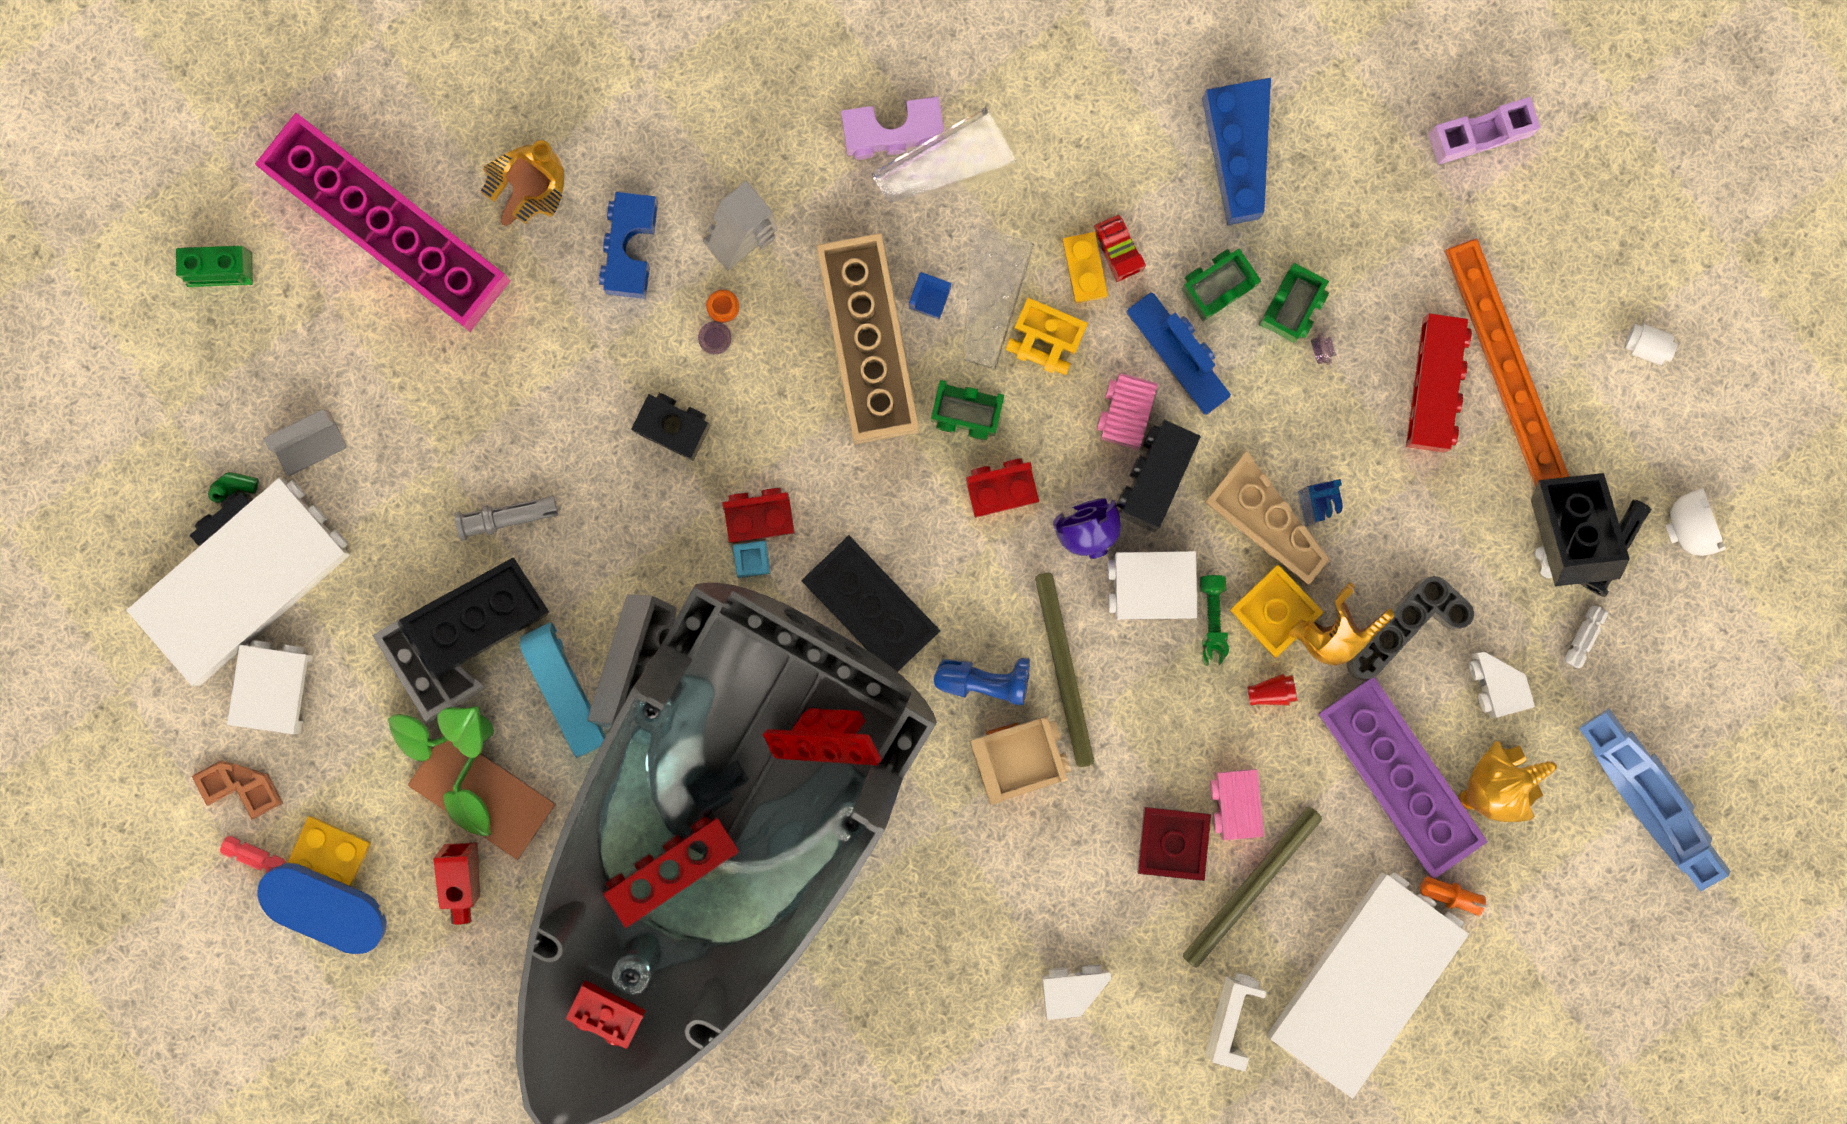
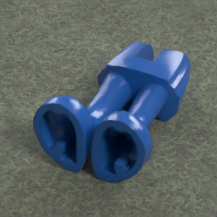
[933,658,1030,705]

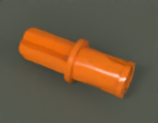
[1419,876,1486,916]

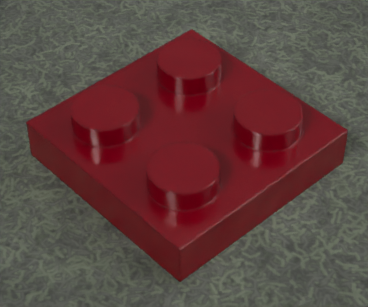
[1137,807,1211,881]

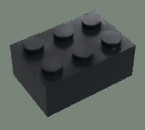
[1116,419,1201,532]
[1531,473,1630,587]

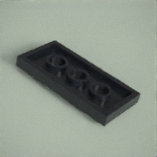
[801,535,941,672]
[398,557,549,680]

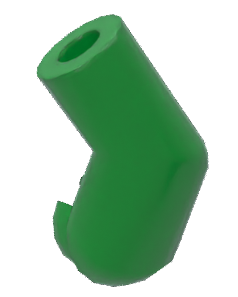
[208,472,259,503]

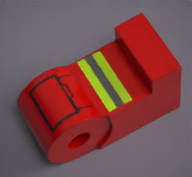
[1094,214,1146,282]

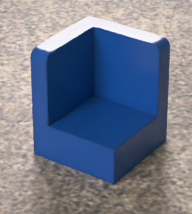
[909,272,951,320]

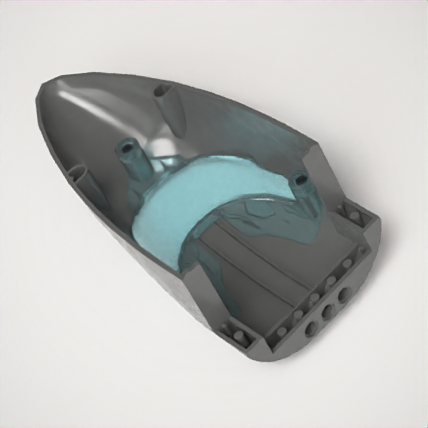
[516,583,937,1124]

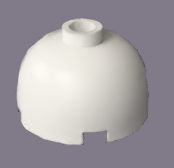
[1666,488,1726,556]

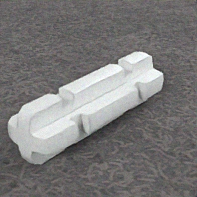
[1564,605,1608,668]

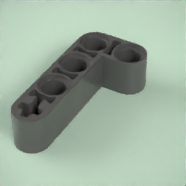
[1347,576,1474,679]

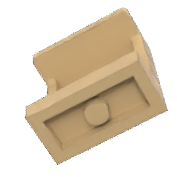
[969,716,1071,805]

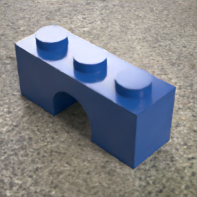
[599,192,658,299]

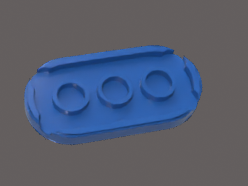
[257,863,387,954]

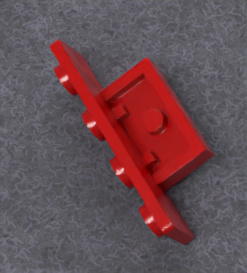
[763,708,881,765]

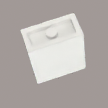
[1108,551,1197,620]
[227,640,313,734]
[1205,973,1267,1072]

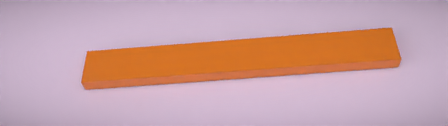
[1445,238,1569,487]

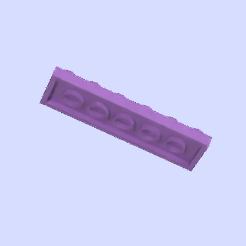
[1317,677,1488,879]

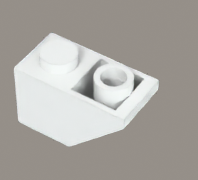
[1469,652,1535,718]
[1042,964,1111,1020]

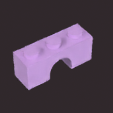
[841,96,945,160]
[1428,97,1541,165]

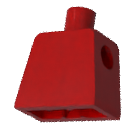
[433,842,480,925]

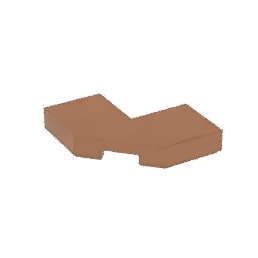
[192,760,283,820]

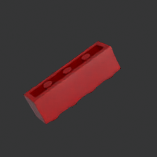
[1406,313,1472,453]

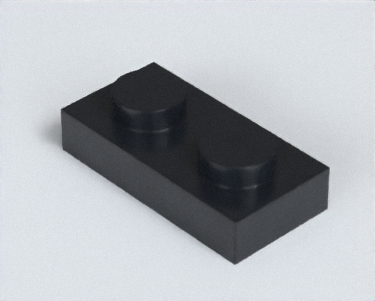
[190,493,253,546]

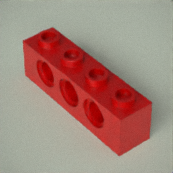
[602,816,739,928]

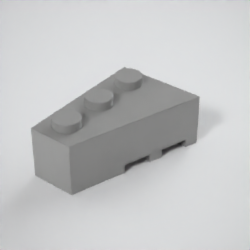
[703,180,778,271]
[372,619,485,724]

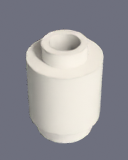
[1624,324,1678,365]

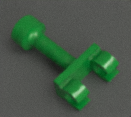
[1200,575,1229,666]

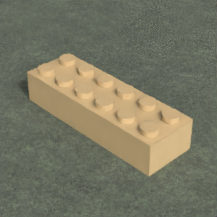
[816,233,919,445]

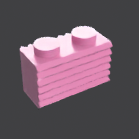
[1096,373,1158,450]
[1210,769,1264,840]

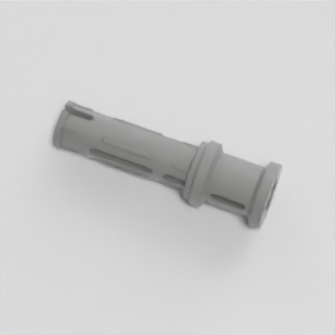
[454,495,558,541]

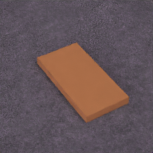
[408,734,556,860]

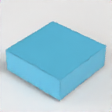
[733,540,771,578]

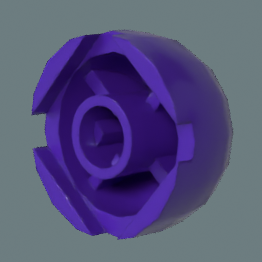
[1053,498,1121,559]

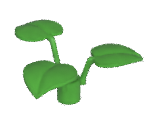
[388,706,494,836]

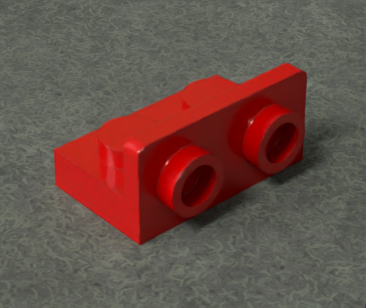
[966,458,1039,518]
[722,488,795,543]
[566,980,646,1049]

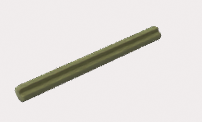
[1035,572,1094,767]
[1183,807,1322,968]

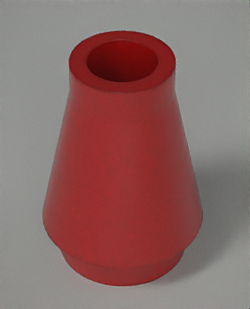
[1247,673,1298,706]

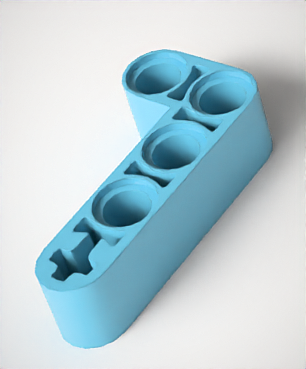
[520,622,606,758]

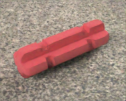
[220,836,286,873]

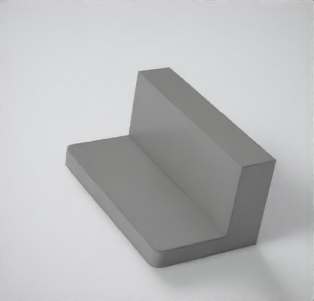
[263,409,347,476]

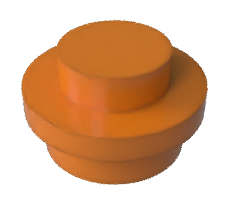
[706,290,740,323]

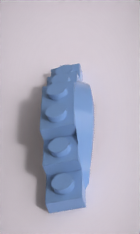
[1579,708,1731,892]

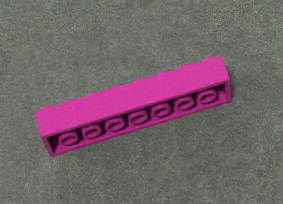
[255,113,511,332]

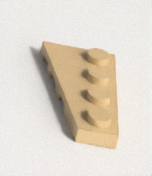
[1204,451,1330,586]

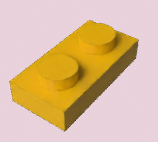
[1062,232,1108,304]

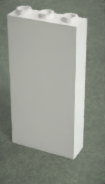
[126,478,351,686]
[1266,872,1469,1099]

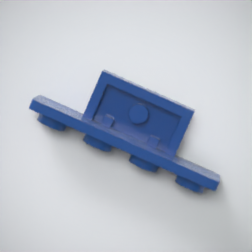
[1127,292,1231,415]

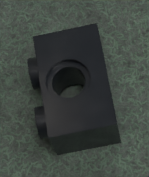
[631,392,711,461]

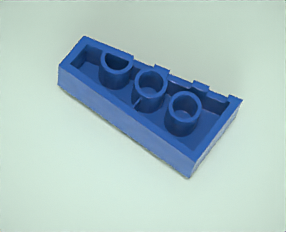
[1202,77,1271,226]

